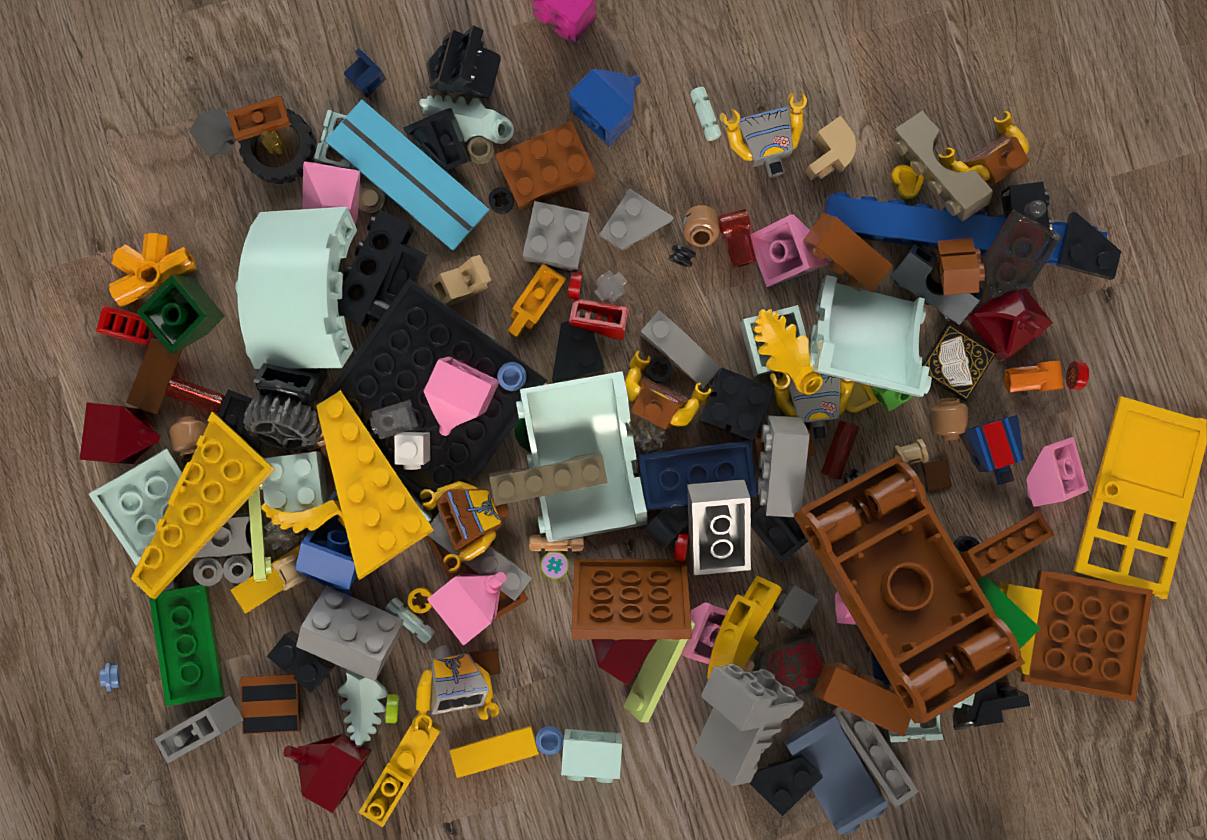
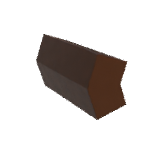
[126,338,183,414]

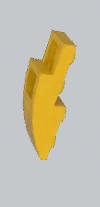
[707,576,783,679]
[359,713,443,827]

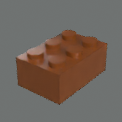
[495,120,595,212]
[812,661,911,737]

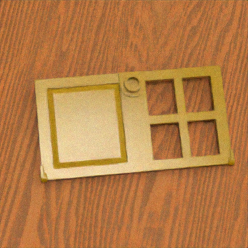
[1073,396,1207,599]

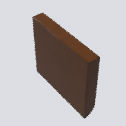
[922,459,952,491]
[470,649,500,675]

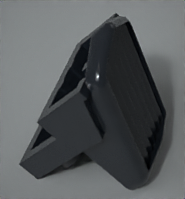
[426,25,501,98]
[254,363,327,411]
[953,682,1030,731]

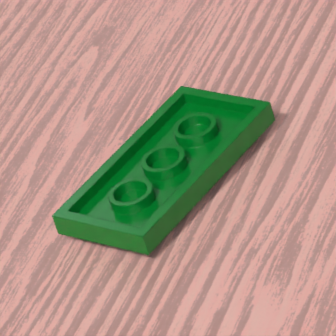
[149,585,225,706]

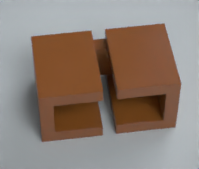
[937,238,985,295]

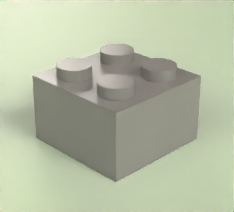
[522,201,590,272]

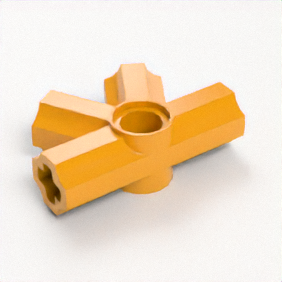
[109,233,197,307]

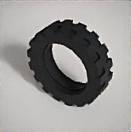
[238,108,317,184]

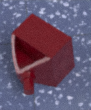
[965,279,1053,361]
[80,402,160,464]
[591,639,658,686]
[283,734,372,813]

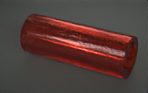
[166,376,225,415]
[820,420,860,480]

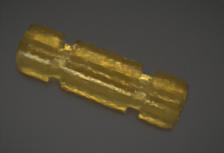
[261,130,284,156]

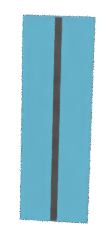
[325,99,489,252]

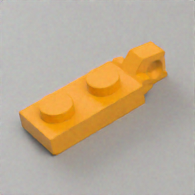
[507,263,566,339]

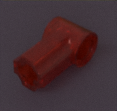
[718,209,757,268]

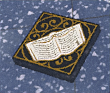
[922,324,996,401]

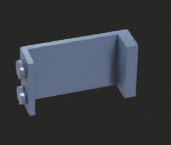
[783,711,889,835]

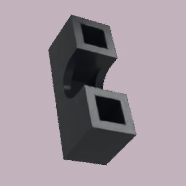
[890,242,984,325]

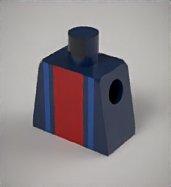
[959,415,1024,485]

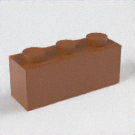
[803,213,893,293]

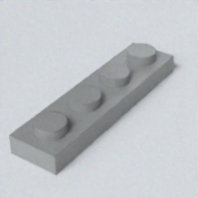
[428,512,532,601]
[830,706,919,808]

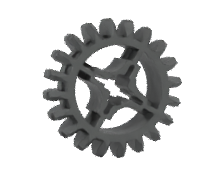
[243,394,322,453]

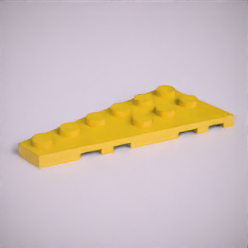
[316,390,434,580]
[131,412,275,599]

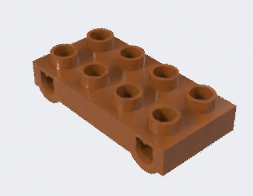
[793,455,1025,724]

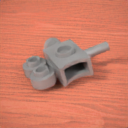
[193,513,252,586]

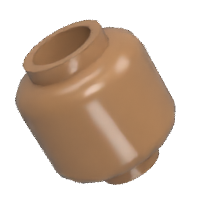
[683,205,719,247]
[930,398,969,440]
[169,416,207,460]

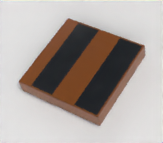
[240,673,301,735]

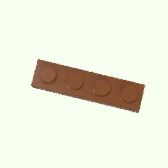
[960,511,1054,580]

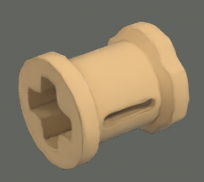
[893,439,929,465]
[272,554,307,591]

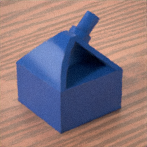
[569,69,641,147]
[295,516,357,596]

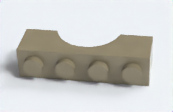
[893,111,993,222]
[489,451,608,506]

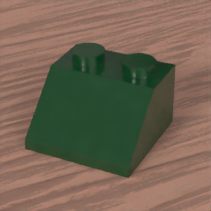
[136,274,225,354]

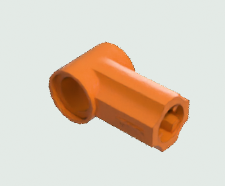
[1003,361,1064,393]

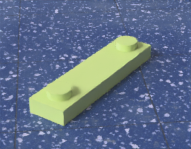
[248,484,272,582]
[623,621,695,723]

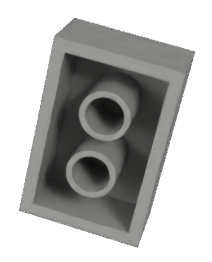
[757,416,809,517]
[687,480,751,575]
[296,586,404,681]

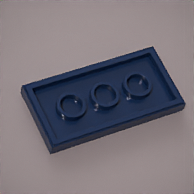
[638,440,758,511]

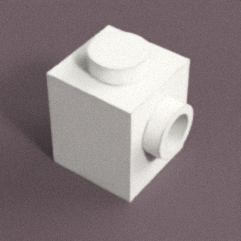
[395,432,430,470]

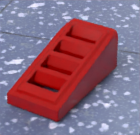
[569,298,629,340]
[96,305,159,346]

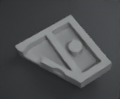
[599,189,674,251]

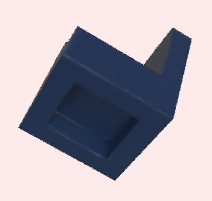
[344,48,386,98]

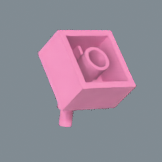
[424,357,499,436]
[427,572,507,645]

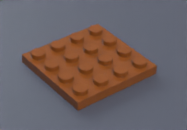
[571,559,692,640]
[1020,570,1153,702]

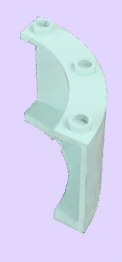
[236,207,357,369]
[810,275,932,397]
[516,371,648,542]

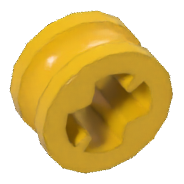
[408,587,433,613]

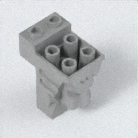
[694,664,804,786]

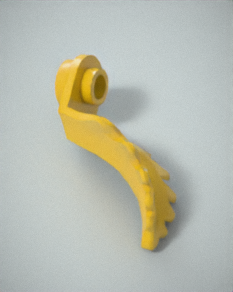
[753,309,823,395]
[261,500,345,533]

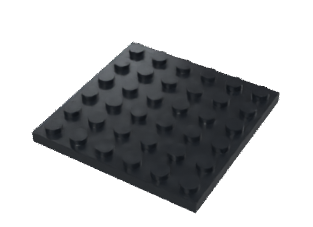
[315,279,548,508]

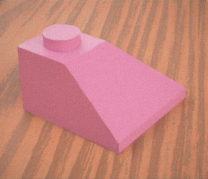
[302,161,360,226]
[748,214,828,287]
[1026,437,1089,507]
[681,602,728,664]

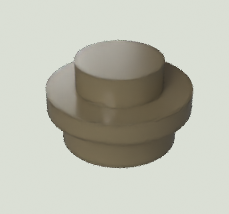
[467,136,494,164]
[359,185,385,214]

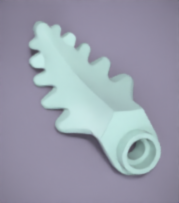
[419,95,514,144]
[338,669,388,747]

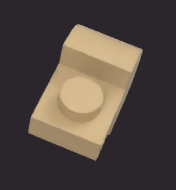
[805,115,856,181]
[429,255,491,306]

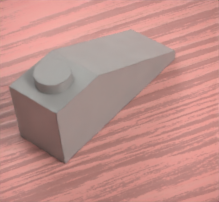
[640,310,721,389]
[154,696,243,764]

